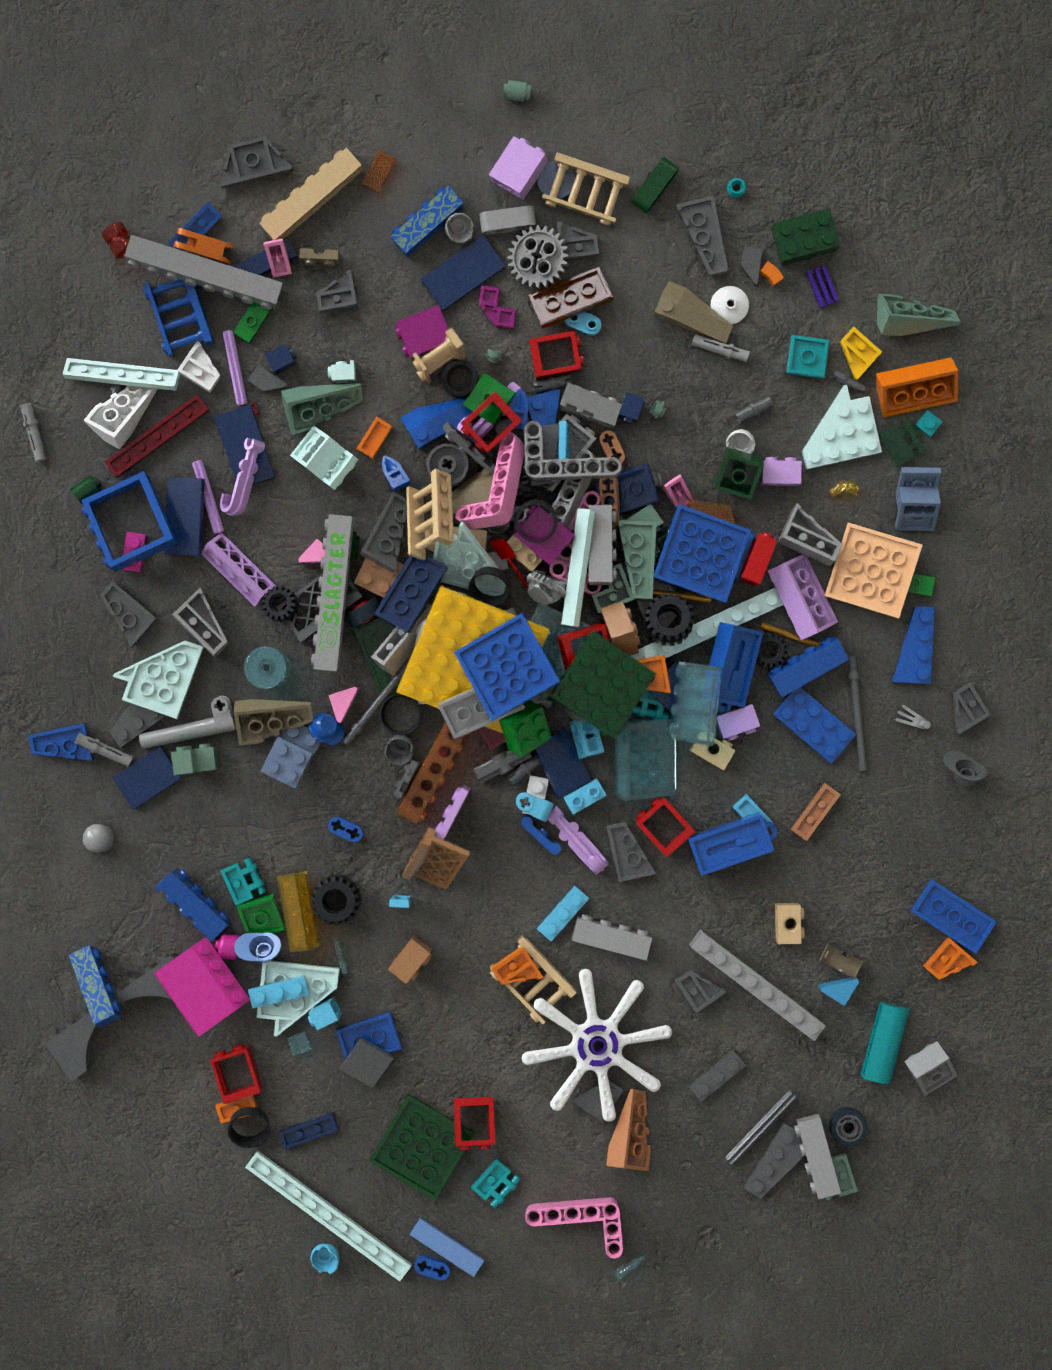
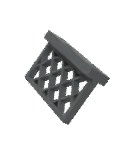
[276,573,366,645]

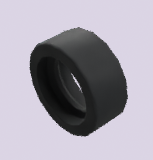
[442,360,479,398]

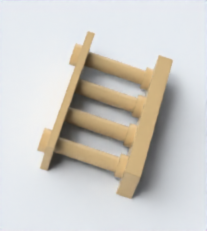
[542,152,630,226]
[412,328,466,384]
[406,469,454,560]
[490,934,576,1024]

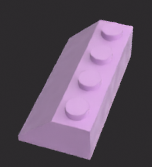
[768,554,838,640]

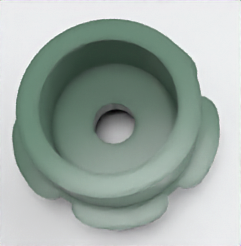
[485,348,503,364]
[650,400,666,419]

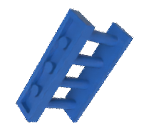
[143,279,215,358]

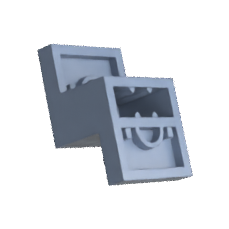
[895,467,941,531]
[261,725,321,788]

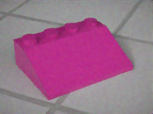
[154,937,250,1037]

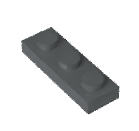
[689,1050,746,1102]

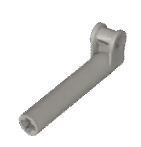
[139,696,236,749]

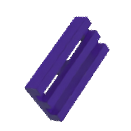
[806,265,839,308]

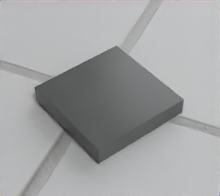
[340,1037,393,1088]

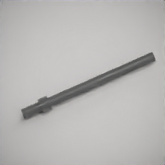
[343,654,412,745]
[848,656,867,771]

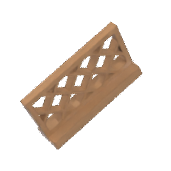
[403,828,470,890]

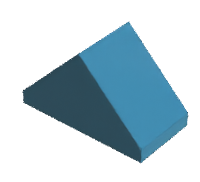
[818,977,859,1006]

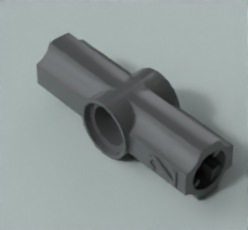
[474,750,532,783]

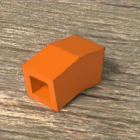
[759,261,784,287]

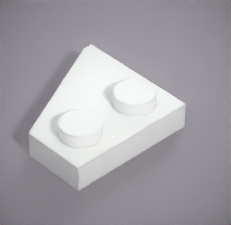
[178,341,221,392]

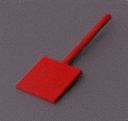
[489,539,529,590]

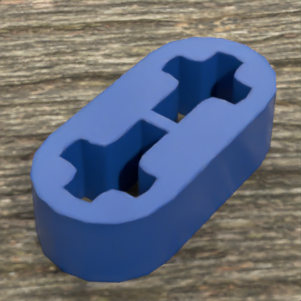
[328,816,364,842]
[414,1255,450,1280]

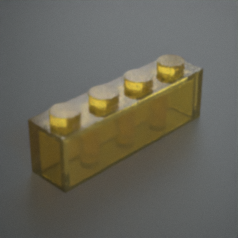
[277,871,320,952]

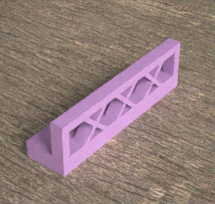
[202,533,276,607]

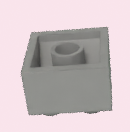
[904,1042,957,1096]

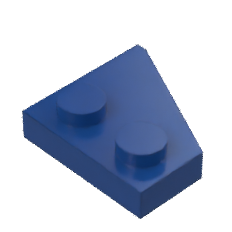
[527,389,560,426]

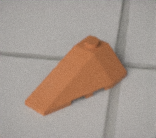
[606,1089,651,1171]

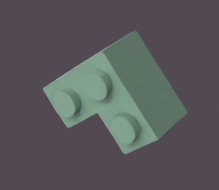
[591,563,635,614]
[171,743,219,775]

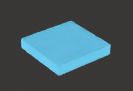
[559,421,571,459]

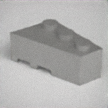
[560,383,622,429]
[777,503,842,566]
[172,588,228,658]

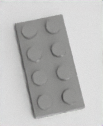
[438,688,525,739]

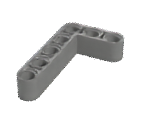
[524,421,622,481]
[511,450,598,529]

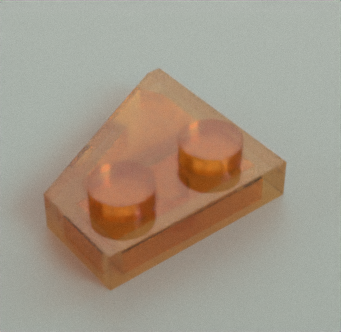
[687,500,736,524]

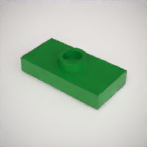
[233,303,270,344]
[908,573,935,597]

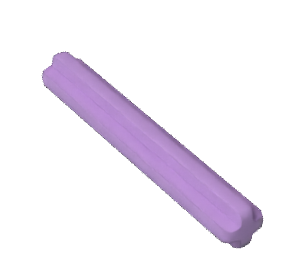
[223,330,247,406]
[192,460,224,534]

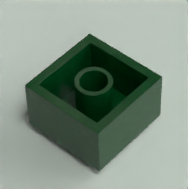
[714,447,764,500]

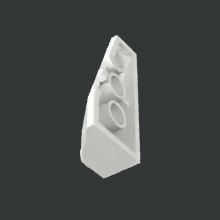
[84,385,157,449]

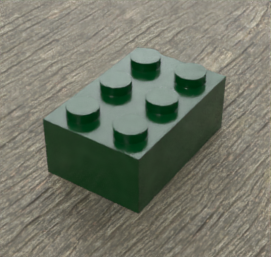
[771,209,840,266]

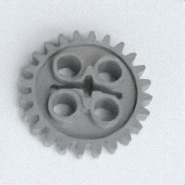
[507,225,570,289]

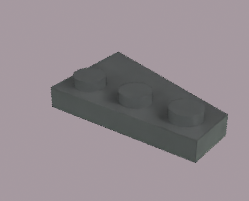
[523,423,559,487]
[606,821,656,882]

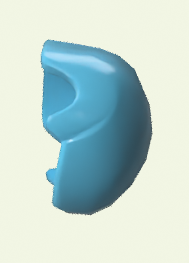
[310,1244,340,1274]

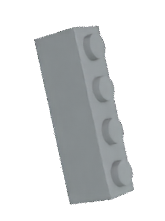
[588,505,616,585]
[371,603,432,676]
[572,914,652,961]
[794,1114,841,1199]

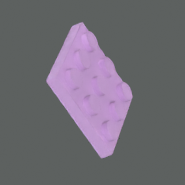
[435,785,471,840]

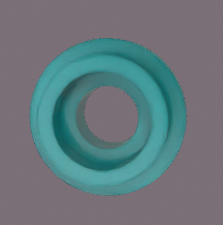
[727,178,746,198]

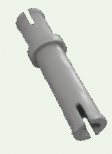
[691,334,750,363]
[20,403,47,462]
[74,732,133,767]

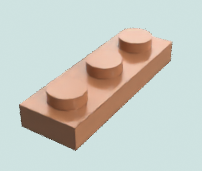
[791,783,841,841]

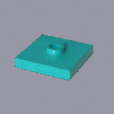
[786,335,830,379]

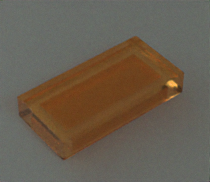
[361,150,396,194]

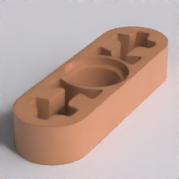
[599,477,620,529]

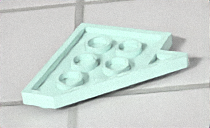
[802,385,882,470]
[433,522,506,596]
[113,641,204,719]

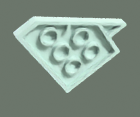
[257,960,340,1036]

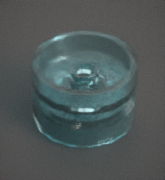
[244,647,290,689]

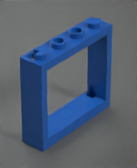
[81,471,178,572]

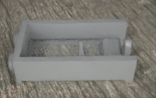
[522,414,596,493]

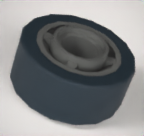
[829,1107,868,1147]

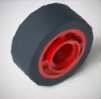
[345,597,380,628]

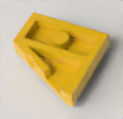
[840,326,882,381]

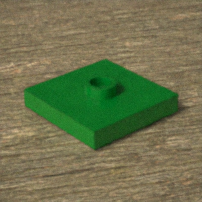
[463,373,516,426]
[237,894,286,934]

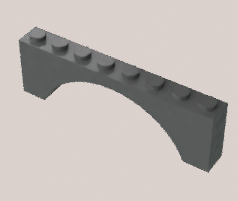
[45,953,177,1082]

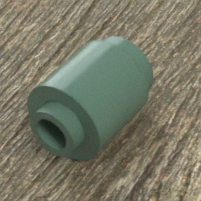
[503,80,531,102]

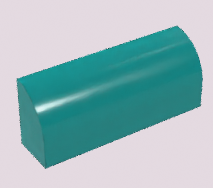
[861,1001,910,1084]

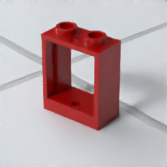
[529,331,584,380]
[461,391,522,453]
[738,532,777,587]
[556,623,610,671]
[635,797,695,857]
[210,1044,263,1104]
[453,1097,495,1150]

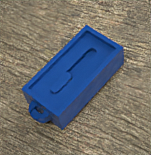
[701,622,763,712]
[688,812,777,876]

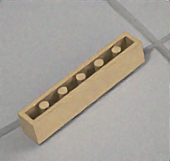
[260,148,363,240]

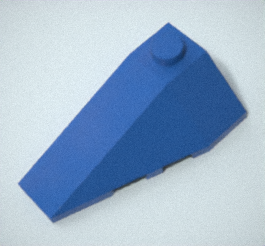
[401,397,479,451]

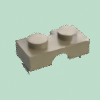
[299,244,340,267]
[819,943,863,979]

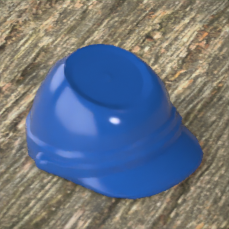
[309,713,345,745]

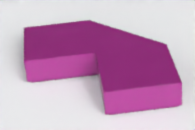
[479,285,517,330]

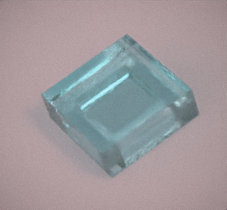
[287,1031,312,1056]

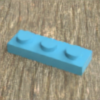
[537,885,589,941]
[248,975,309,1009]

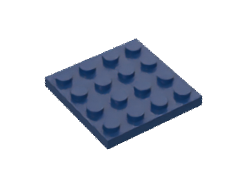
[653,504,751,603]
[454,613,561,721]

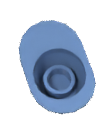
[234,933,281,963]

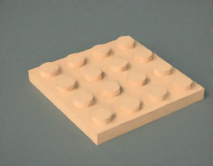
[825,523,922,619]

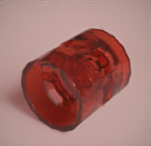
[101,222,131,259]

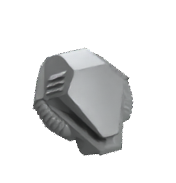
[527,570,566,606]

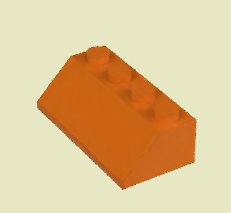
[876,357,958,418]

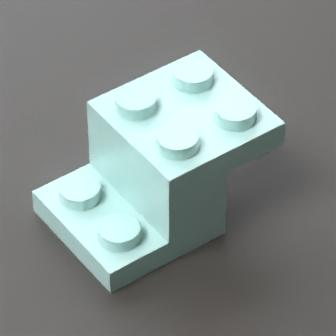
[290,426,359,490]

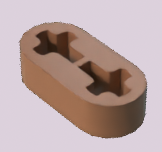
[599,431,625,466]

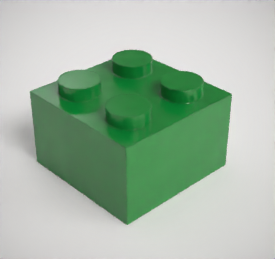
[499,700,552,757]

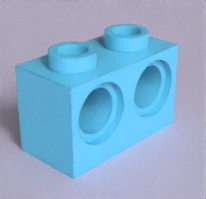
[569,720,604,759]
[563,778,607,814]
[308,996,342,1030]

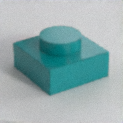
[915,410,943,438]

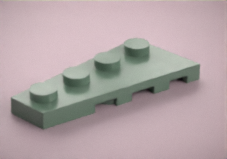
[618,520,657,600]

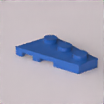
[28,723,94,761]

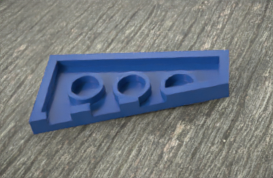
[891,606,935,684]

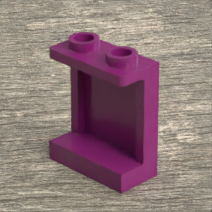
[395,305,449,361]
[514,505,575,565]

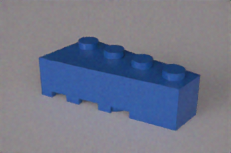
[154,868,231,941]

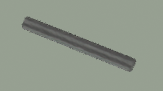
[726,1090,797,1165]

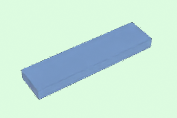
[410,1217,484,1277]

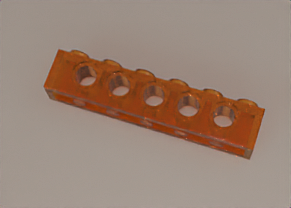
[397,722,471,824]

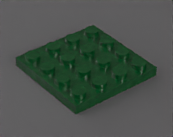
[550,631,656,739]
[369,1093,474,1200]

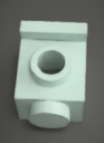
[328,360,357,384]

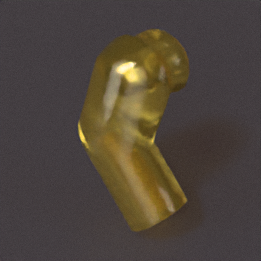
[828,480,858,498]

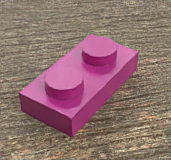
[122,532,147,573]

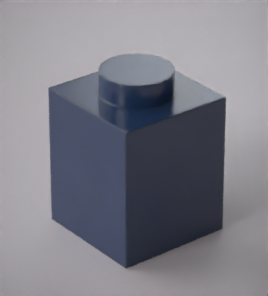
[265,344,297,375]
[618,392,644,424]

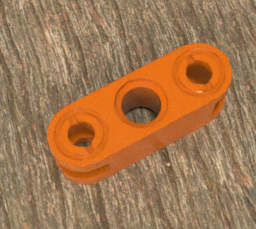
[173,228,235,264]

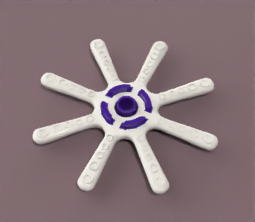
[522,969,672,1122]

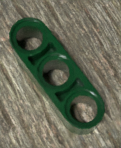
[631,157,679,213]

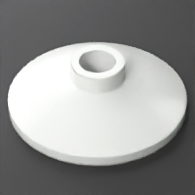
[711,286,749,325]

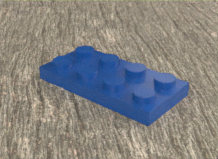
[772,687,856,764]
[910,879,997,954]

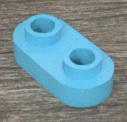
[564,312,601,336]

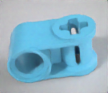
[516,792,554,822]

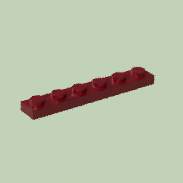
[105,394,210,478]

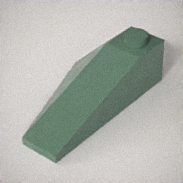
[877,294,961,337]

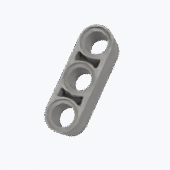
[479,206,537,235]

